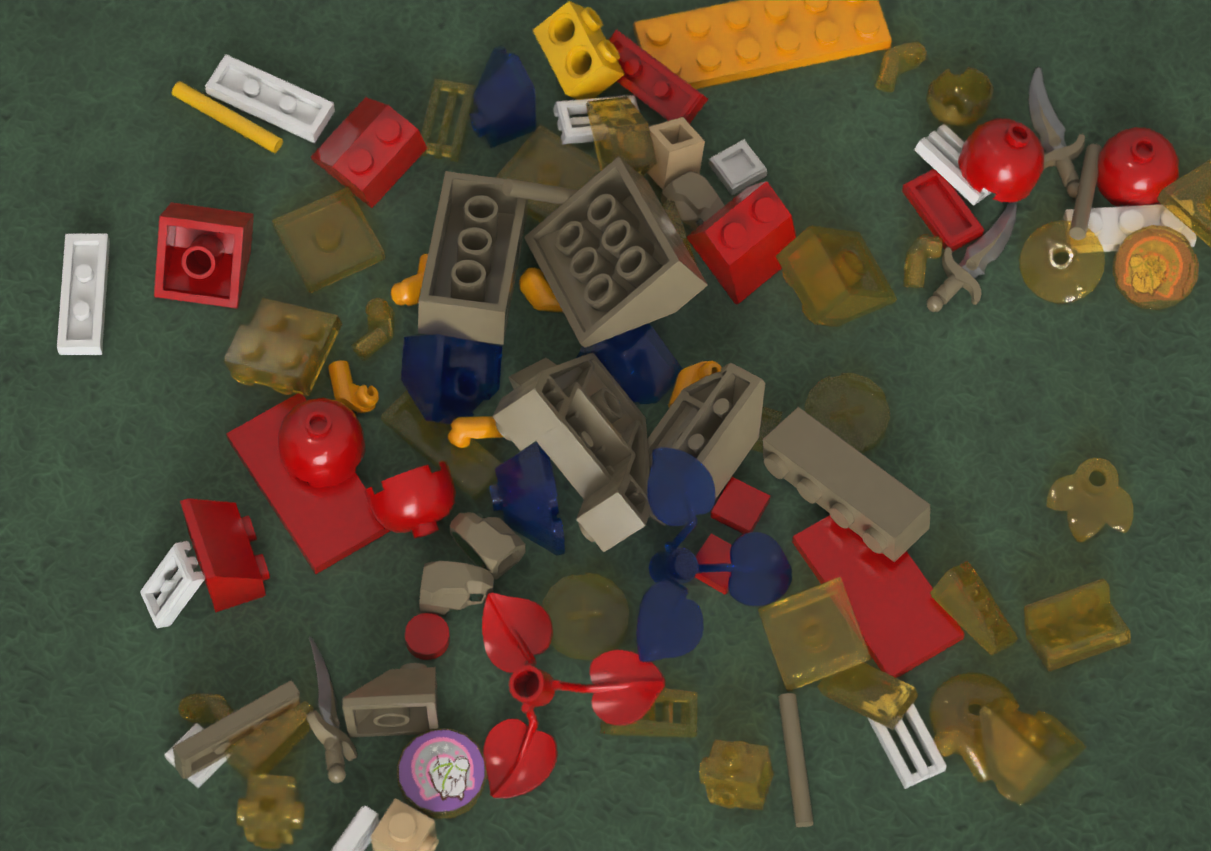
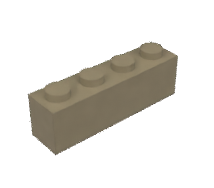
[763,407,931,562]

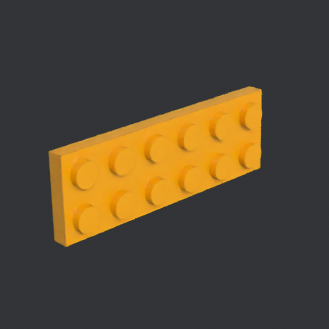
[634,0,892,89]

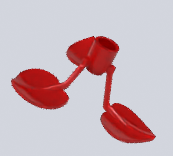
[482,593,665,799]

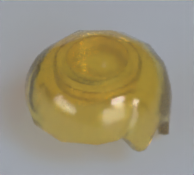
[926,67,994,126]

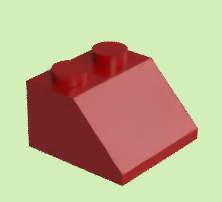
[310,97,427,208]
[686,181,800,304]
[154,202,254,309]
[180,498,270,613]

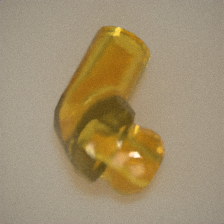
[875,42,927,93]
[903,234,942,288]

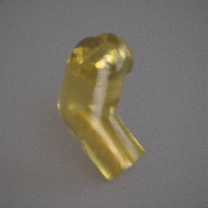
[351,298,395,361]
[178,693,235,723]
[933,726,997,782]

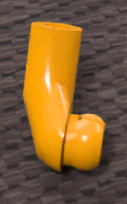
[668,361,722,408]

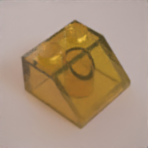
[776,225,898,327]

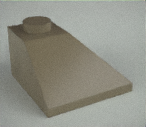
[343,663,439,738]

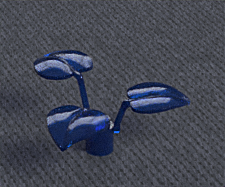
[637,447,792,662]

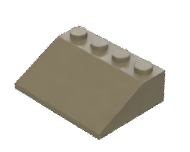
[524,156,708,348]

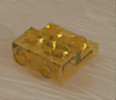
[223,298,342,396]

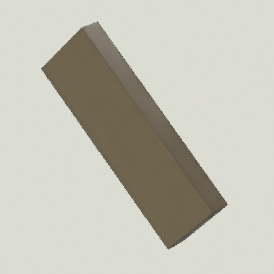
[173,680,300,779]

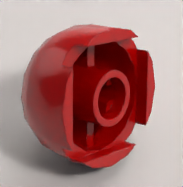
[958,118,1045,202]
[1096,127,1179,207]
[278,398,366,488]
[364,461,456,539]

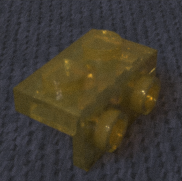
[1024,579,1131,672]

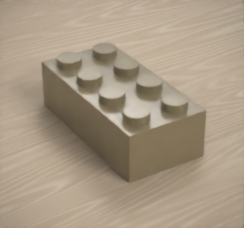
[418,171,528,345]

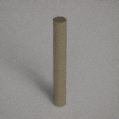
[1069,144,1102,240]
[502,178,578,205]
[778,693,814,827]

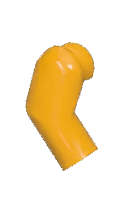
[391,254,428,306]
[519,267,564,313]
[328,360,379,413]
[448,416,503,448]

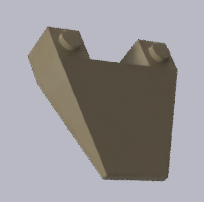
[493,352,652,552]

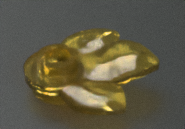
[1046,458,1133,542]

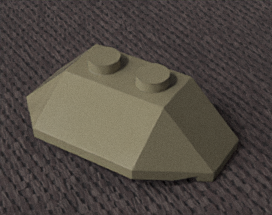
[647,363,765,525]

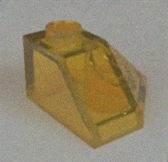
[979,695,1086,806]

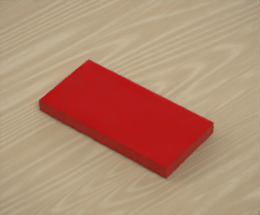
[226,392,390,574]
[792,515,965,683]

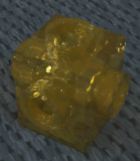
[699,740,774,810]
[237,774,305,849]

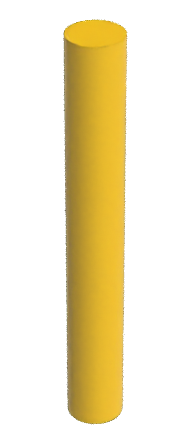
[172,81,283,154]

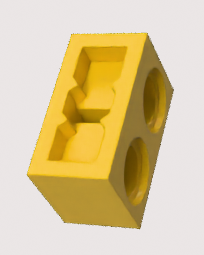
[533,1,625,100]

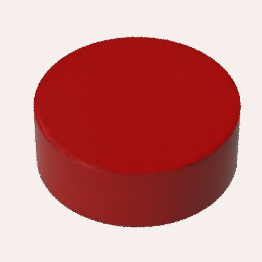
[405,613,450,660]

